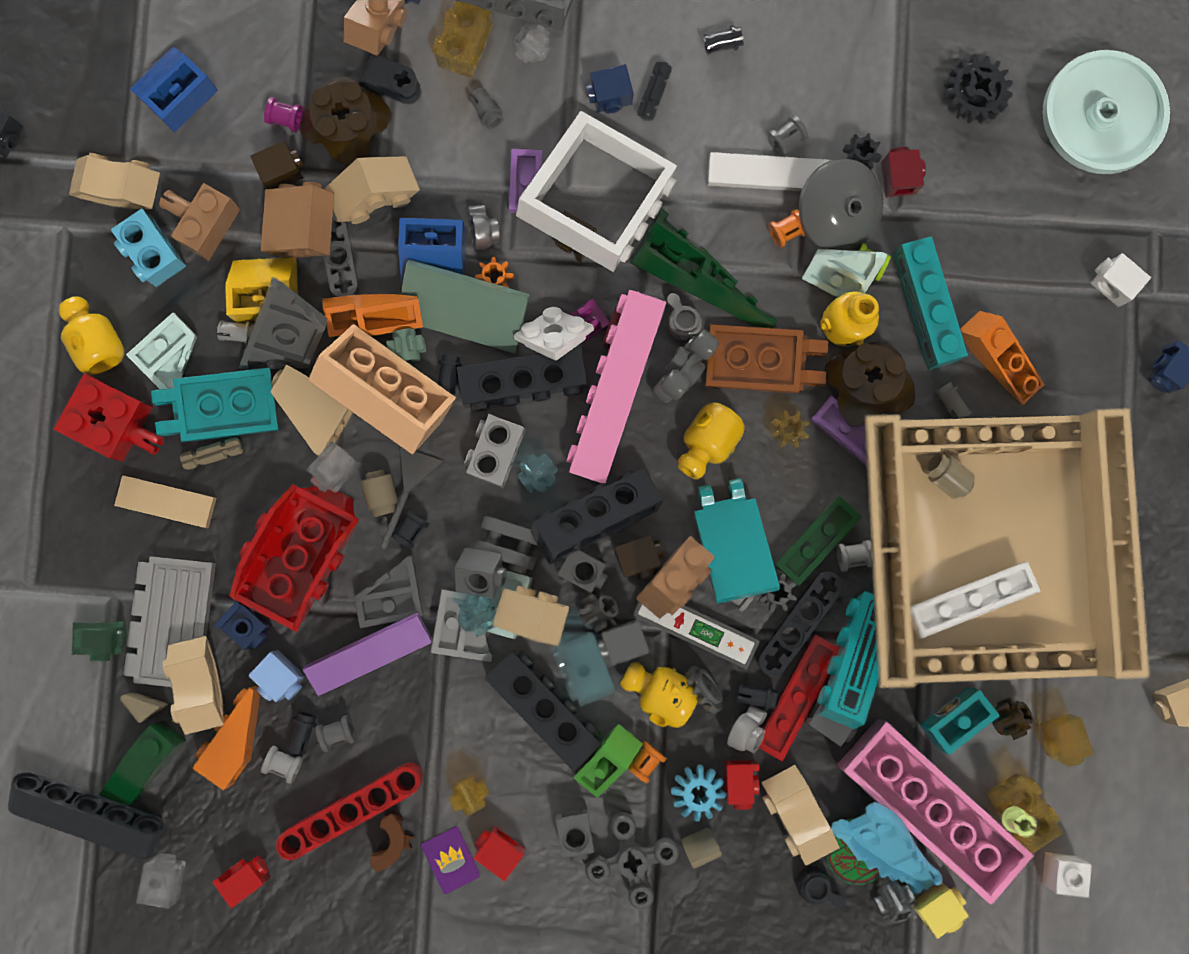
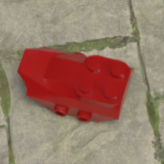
[229,482,360,632]

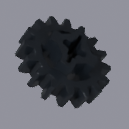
[943,55,1013,124]

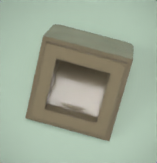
[120,692,168,723]
[682,827,722,868]

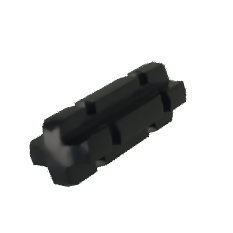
[637,61,672,121]

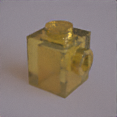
[1040,714,1094,766]

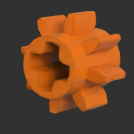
[475,257,514,288]

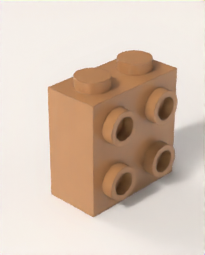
[261,181,334,258]
[636,536,715,619]

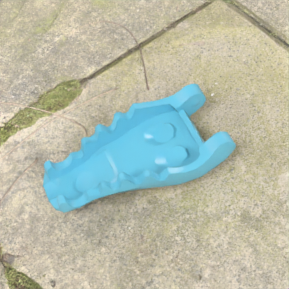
[831,803,942,895]

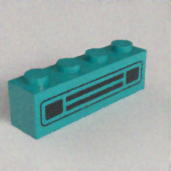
[893,236,968,370]
[818,591,879,729]

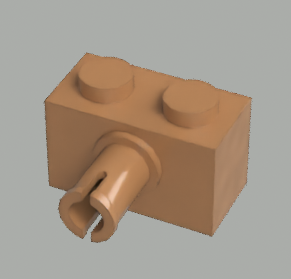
[344,0,407,56]
[159,183,240,261]

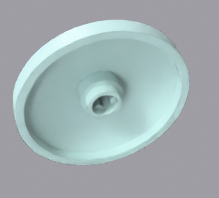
[1043,50,1170,174]

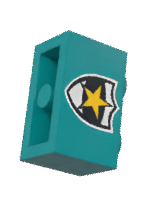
[919,686,1000,755]

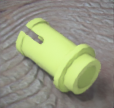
[1001,806,1036,837]

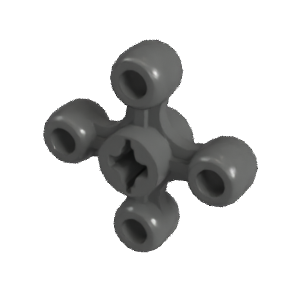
[651,330,719,403]
[585,812,679,910]

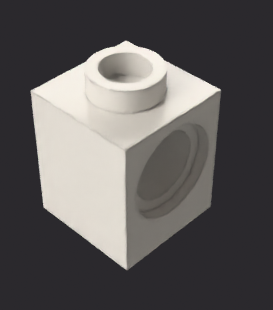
[1090,253,1151,307]
[1042,852,1091,898]

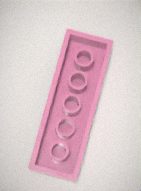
[837,718,1034,905]

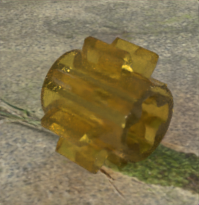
[770,410,810,449]
[448,775,490,816]

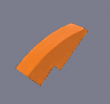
[322,294,423,337]

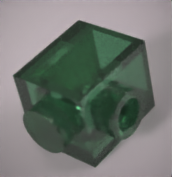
[72,621,127,661]

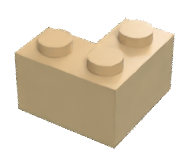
[325,156,420,224]
[492,586,569,646]

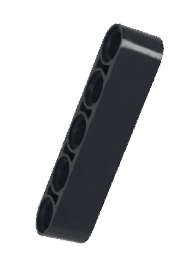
[8,772,164,859]

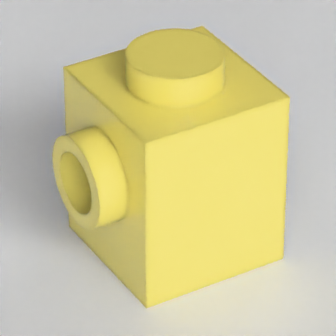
[913,882,969,939]

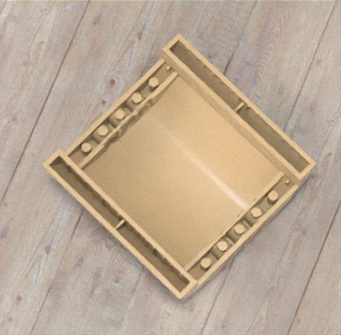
[865,409,1149,687]

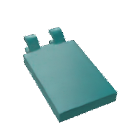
[151,368,279,442]
[694,478,780,604]

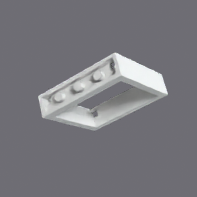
[516,111,677,272]

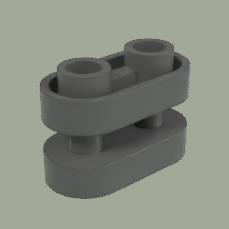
[474,516,538,574]

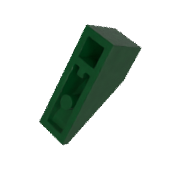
[99,721,186,807]

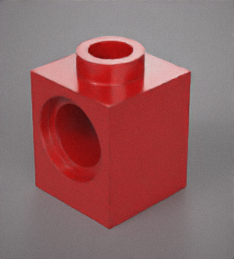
[473,826,525,882]

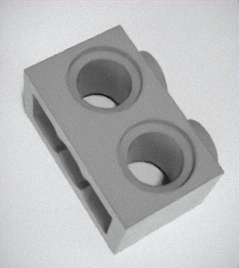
[464,414,526,488]

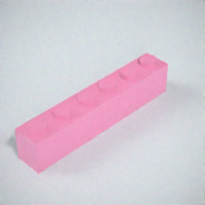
[566,290,666,483]

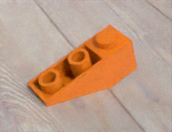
[960,311,1045,405]
[193,685,261,791]

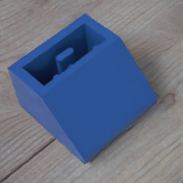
[130,47,218,133]
[398,218,466,286]

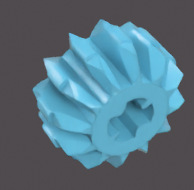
[671,764,726,821]

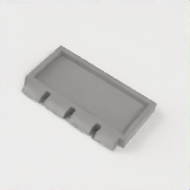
[123,557,216,687]

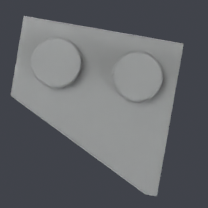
[430,589,492,662]

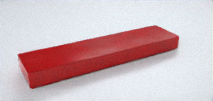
[759,634,839,761]

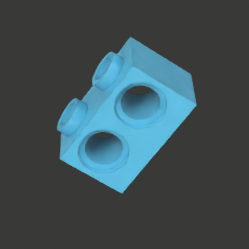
[111,208,187,287]

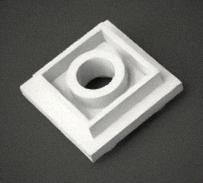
[514,307,594,361]

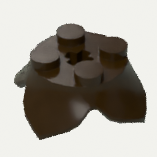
[300,77,392,166]
[825,342,915,426]

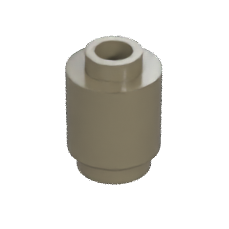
[925,453,974,499]
[361,470,398,517]

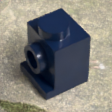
[1148,340,1189,393]
[215,601,272,650]

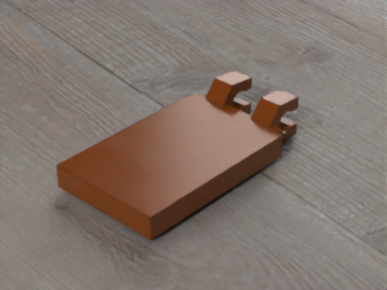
[706,325,828,394]

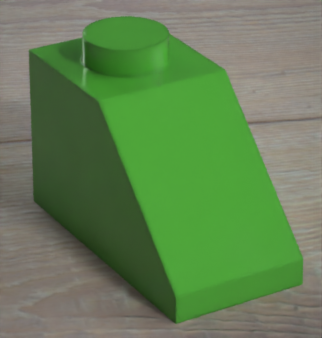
[573,724,643,798]

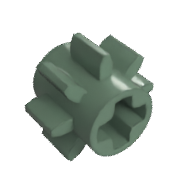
[386,328,426,364]

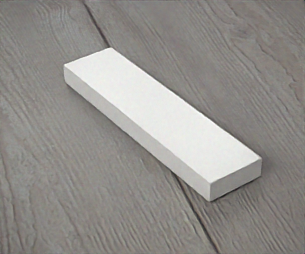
[708,152,832,191]
[911,561,1041,639]

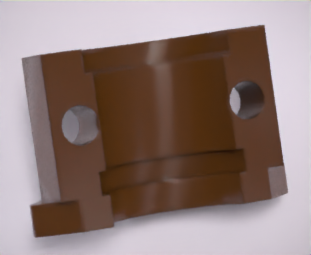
[370,810,415,872]

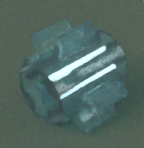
[517,453,558,493]
[457,595,496,637]

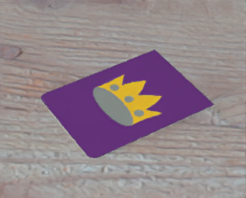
[420,826,480,894]

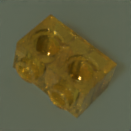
[433,1,494,79]
[985,773,1063,854]

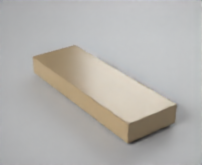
[114,475,217,528]

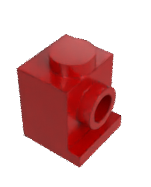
[724,760,759,810]
[212,856,271,908]

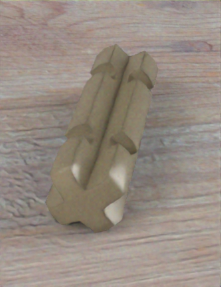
[180,437,243,470]

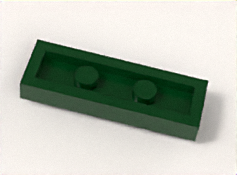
[774,496,862,586]

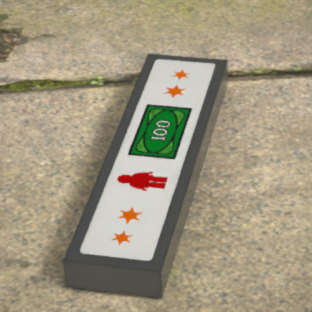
[632,602,760,670]

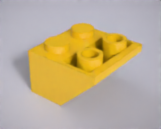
[226,257,298,323]

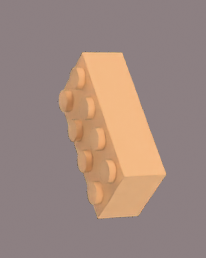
[308,324,456,455]

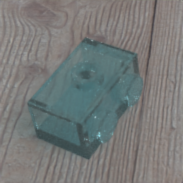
[554,631,616,707]

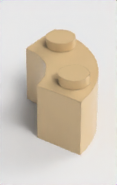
[69,153,160,210]
[163,636,224,735]
[762,765,840,866]

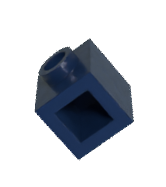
[586,64,634,114]

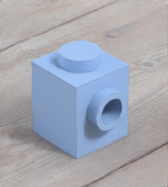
[248,650,305,702]

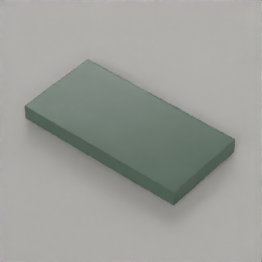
[401,259,530,353]

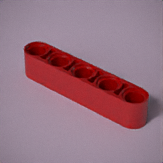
[276,763,424,860]

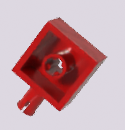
[53,373,164,462]

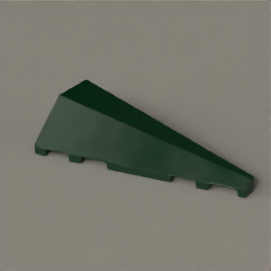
[630,209,777,328]

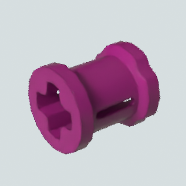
[264,97,304,133]

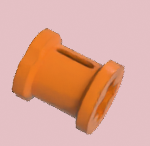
[768,210,806,248]
[628,740,667,784]

